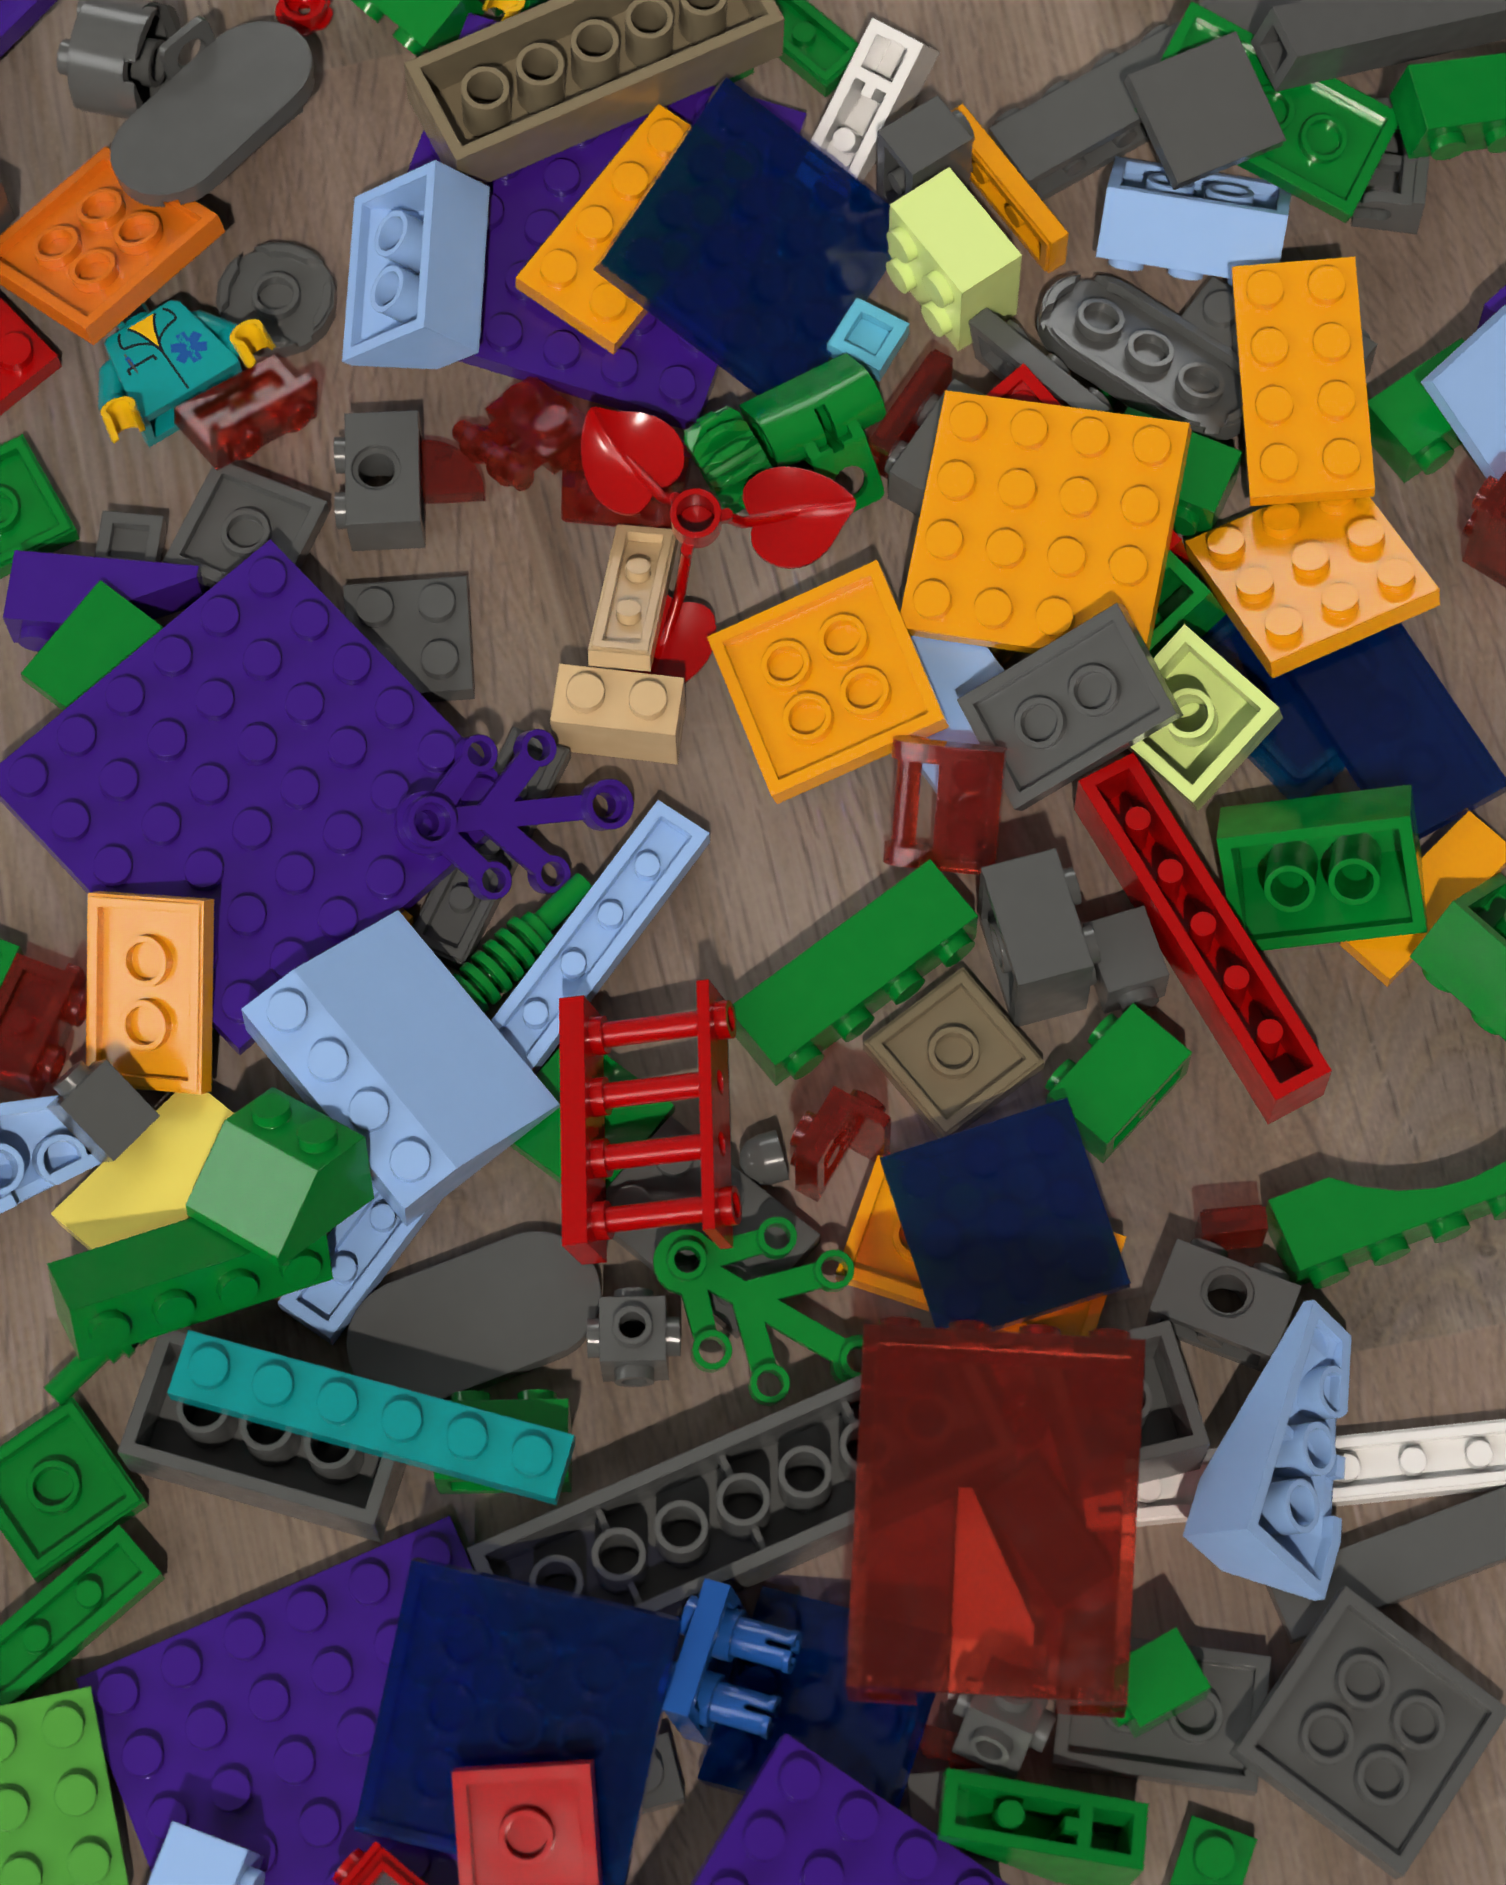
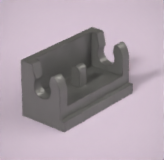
[1351,97,1430,234]

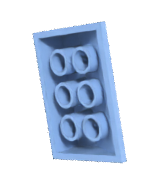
[241,910,560,1226]

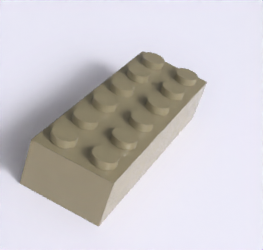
[404,0,785,184]

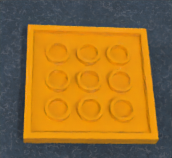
[900,390,1192,654]

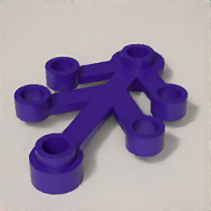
[394,729,634,900]

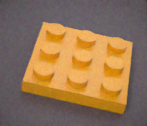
[1185,497,1440,679]
[707,560,949,804]

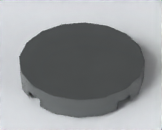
[216,242,337,358]

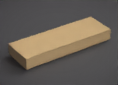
[588,524,678,672]

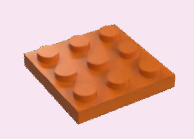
[0,146,226,346]

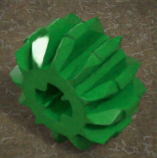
[684,406,773,514]

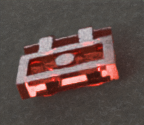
[452,377,586,491]

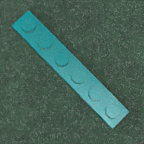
[167,1330,576,1505]

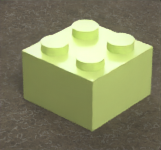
[886,167,1022,351]
[1128,624,1283,811]

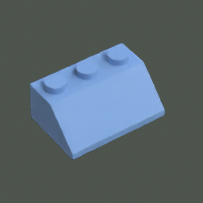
[1096,156,1291,286]
[342,160,490,369]

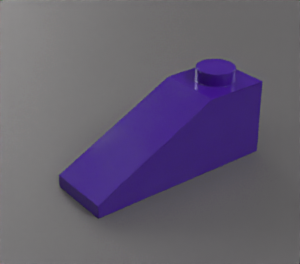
[3,550,207,652]

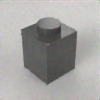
[1083,906,1169,1014]
[47,1059,160,1163]

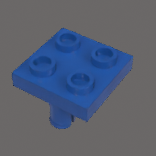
[658,1578,802,1746]

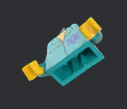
[98,300,276,448]

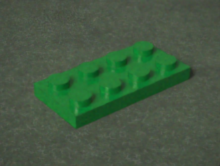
[1135,1,1398,223]

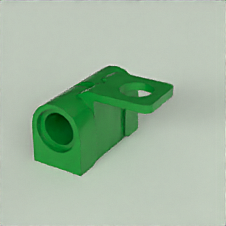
[739,353,887,512]

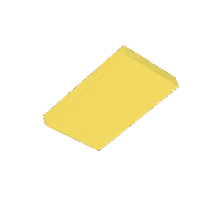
[51,1092,234,1250]

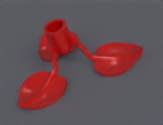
[581,407,856,684]

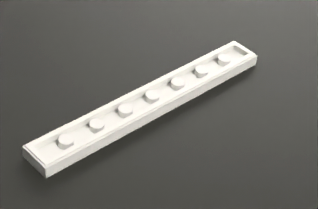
[1081,1419,1506,1532]

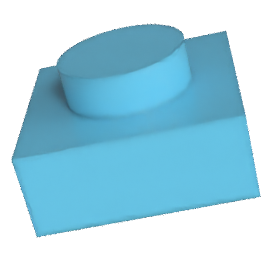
[827,297,910,382]

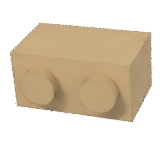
[550,663,686,765]

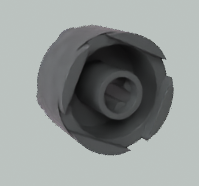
[56,0,181,119]

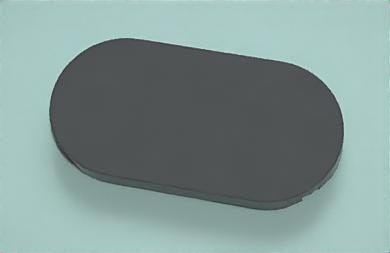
[110,21,315,207]
[1037,274,1244,442]
[346,1231,602,1400]

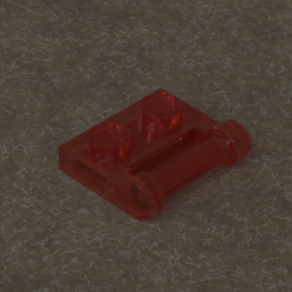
[883,735,1007,875]

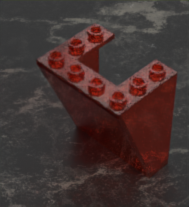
[846,1316,1146,1718]

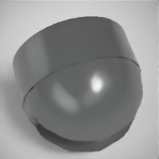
[739,1130,790,1185]

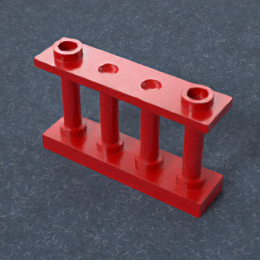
[559,979,742,1265]

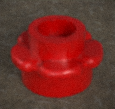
[275,0,333,37]

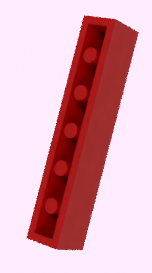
[1074,752,1332,1124]

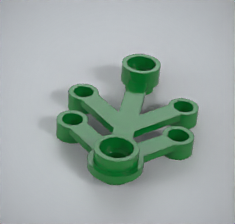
[653,1217,885,1406]

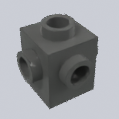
[587,1287,681,1387]
[952,1655,1058,1780]

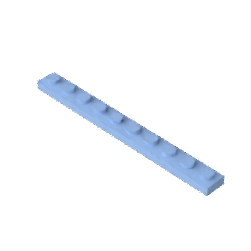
[278,800,710,1345]

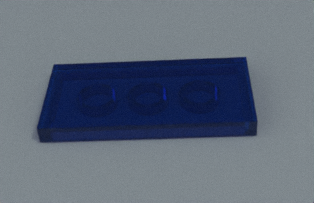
[1284,623,1506,839]

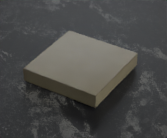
[863,967,1045,1145]

